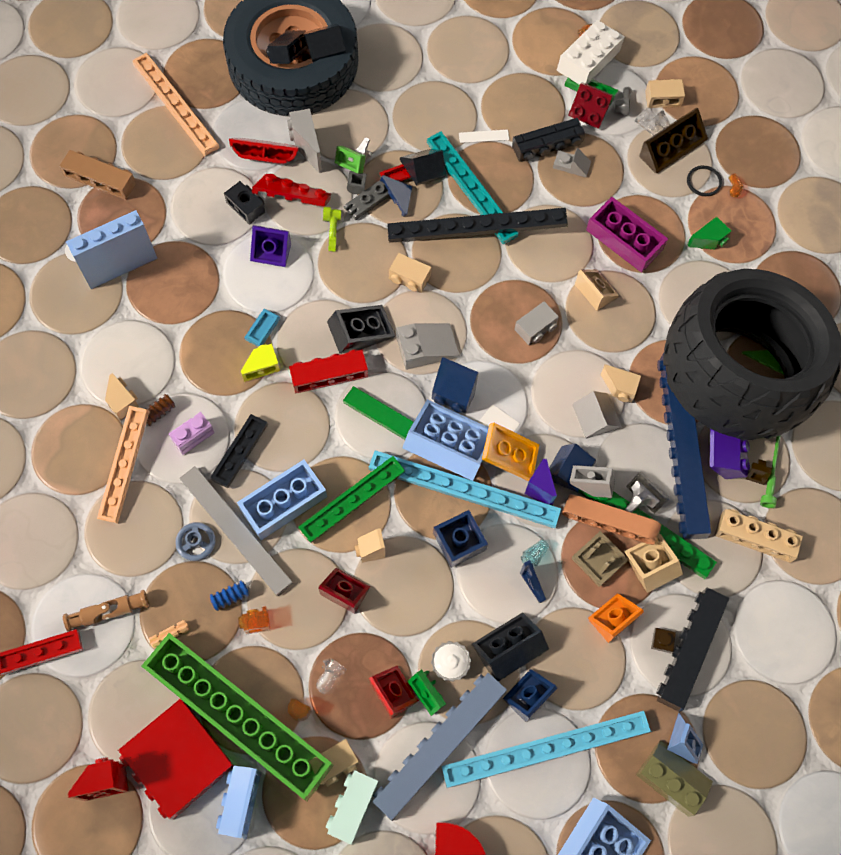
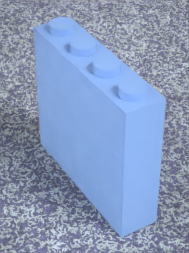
[66,210,158,289]

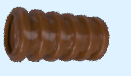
[145,394,176,427]

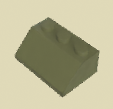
[636,740,713,817]

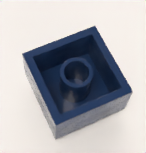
[433,510,488,568]

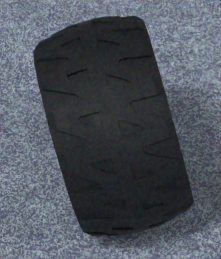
[663,269,841,440]

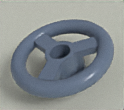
[176,522,215,561]

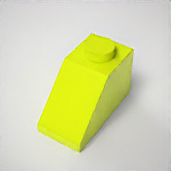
[241,344,280,382]

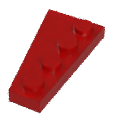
[252,174,331,207]

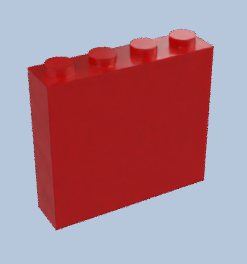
[118,699,234,820]

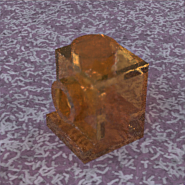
[239,606,270,634]

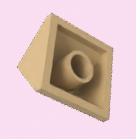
[575,269,619,311]

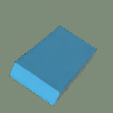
[244,309,280,347]

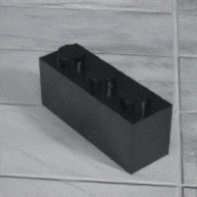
[267,30,308,64]

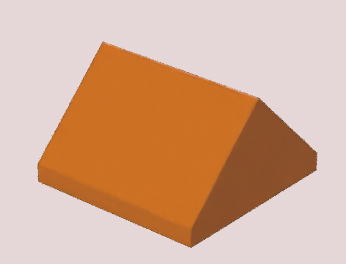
[588,593,644,643]

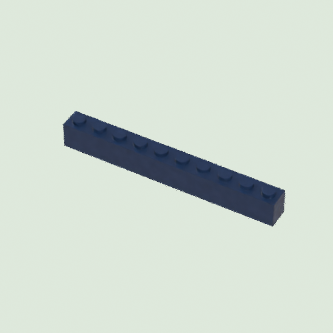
[657,353,711,540]

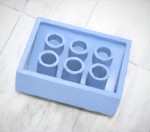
[402,399,489,481]
[558,798,651,855]

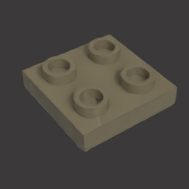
[571,531,629,588]

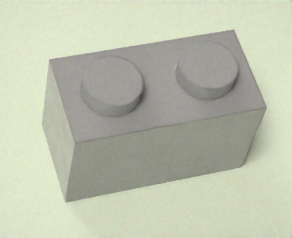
[514,301,559,345]

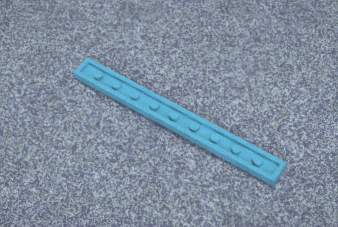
[369,450,561,529]
[441,711,651,788]

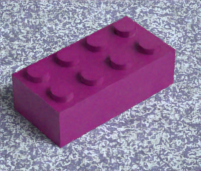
[586,197,668,273]

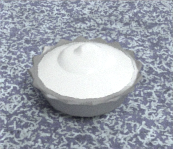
[431,641,472,682]

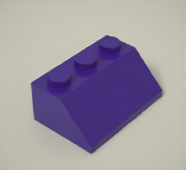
[710,429,750,479]

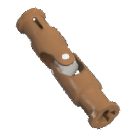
[63,590,149,632]

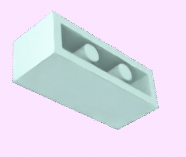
[326,770,379,845]

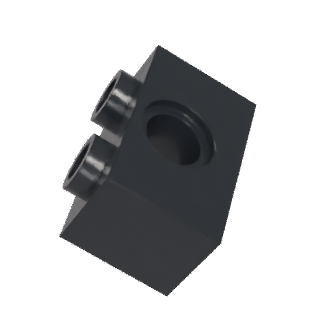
[224,181,265,225]

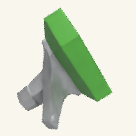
[335,137,372,174]

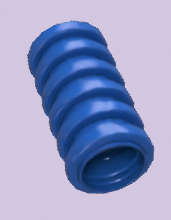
[210,580,249,611]

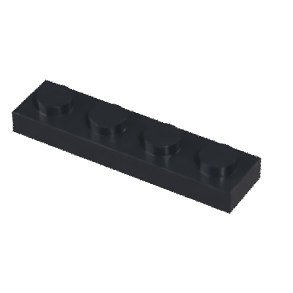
[210,414,268,489]

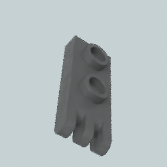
[344,180,390,220]

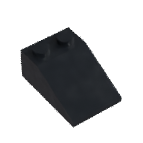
[327,305,395,354]

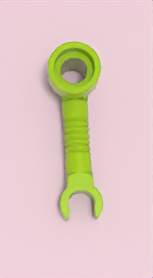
[323,207,341,252]

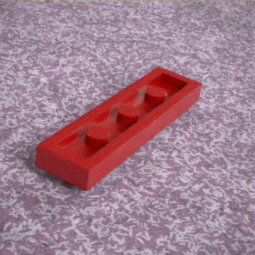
[0,629,83,676]

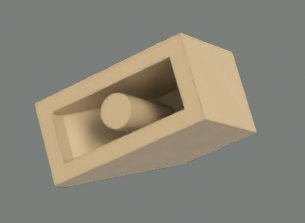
[601,364,641,403]
[355,528,385,563]

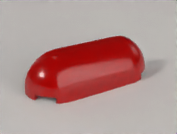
[229,138,299,164]

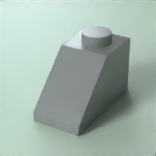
[570,465,615,498]

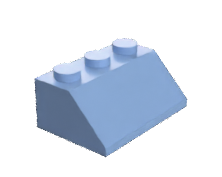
[216,766,261,839]

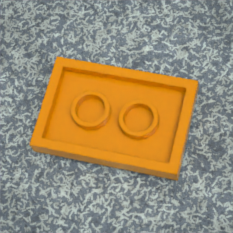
[482,423,539,481]

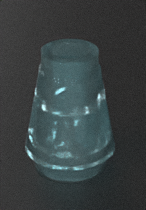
[521,539,549,567]

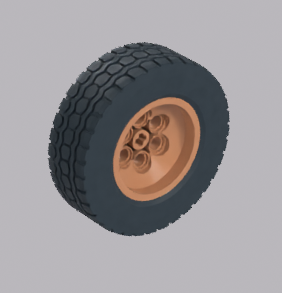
[223,0,359,116]

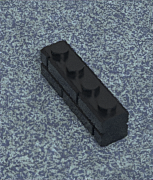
[512,118,585,161]

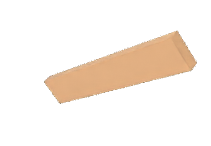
[97,406,150,524]

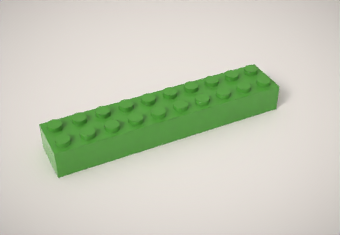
[141,633,334,802]

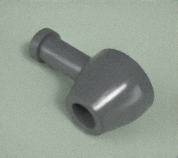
[615,87,632,115]

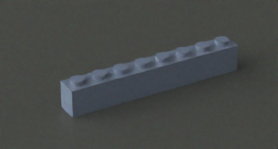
[373,673,507,821]

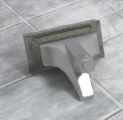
[625,472,669,514]

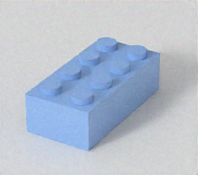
[237,460,327,540]

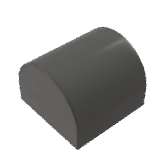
[347,171,367,195]

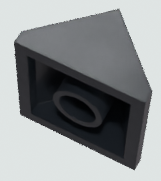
[303,24,346,62]
[400,149,446,186]

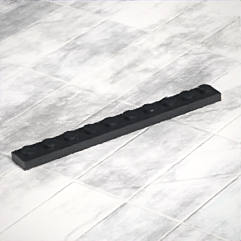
[387,207,568,243]

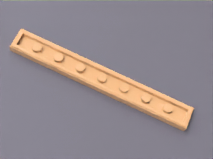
[132,53,220,156]

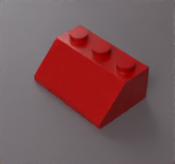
[68,757,129,801]

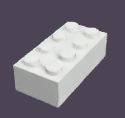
[557,20,625,84]

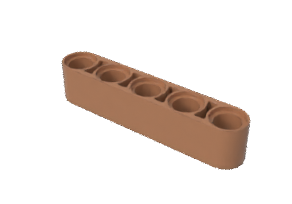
[562,495,662,545]

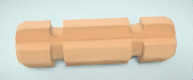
[149,620,189,648]

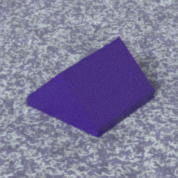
[250,225,291,267]
[525,458,557,506]

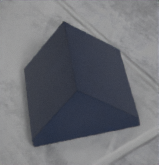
[549,443,596,493]
[503,669,557,722]

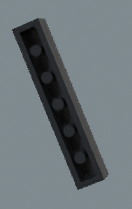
[656,587,729,712]

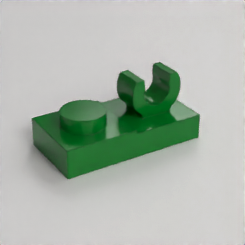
[408,669,446,716]

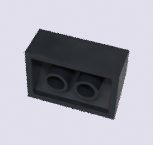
[472,612,549,681]

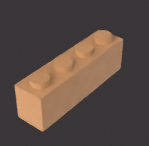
[59,150,136,200]

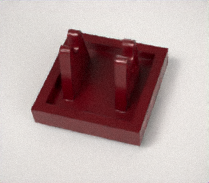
[568,82,613,129]

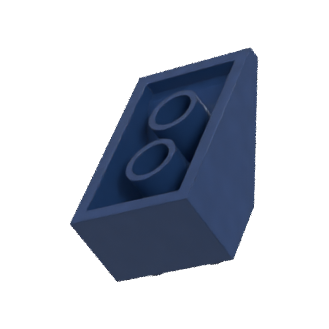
[431,357,479,414]

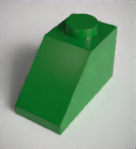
[687,216,732,250]

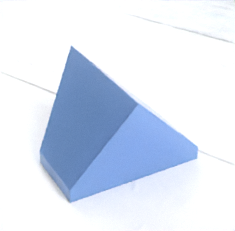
[667,712,703,764]

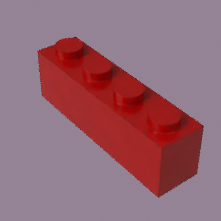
[289,350,368,394]

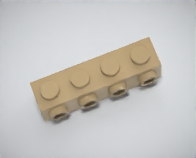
[714,509,803,563]

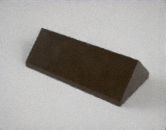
[639,108,708,173]

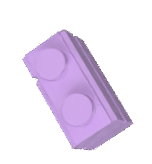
[169,412,215,455]

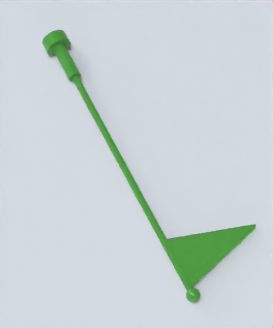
[742,350,784,508]

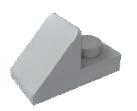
[553,148,591,177]

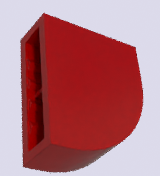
[435,823,486,855]

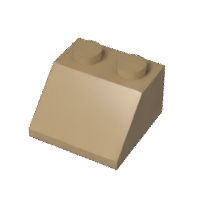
[624,533,683,593]

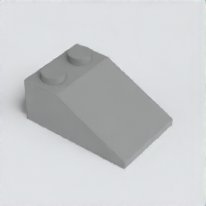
[287,109,322,173]
[396,323,460,370]

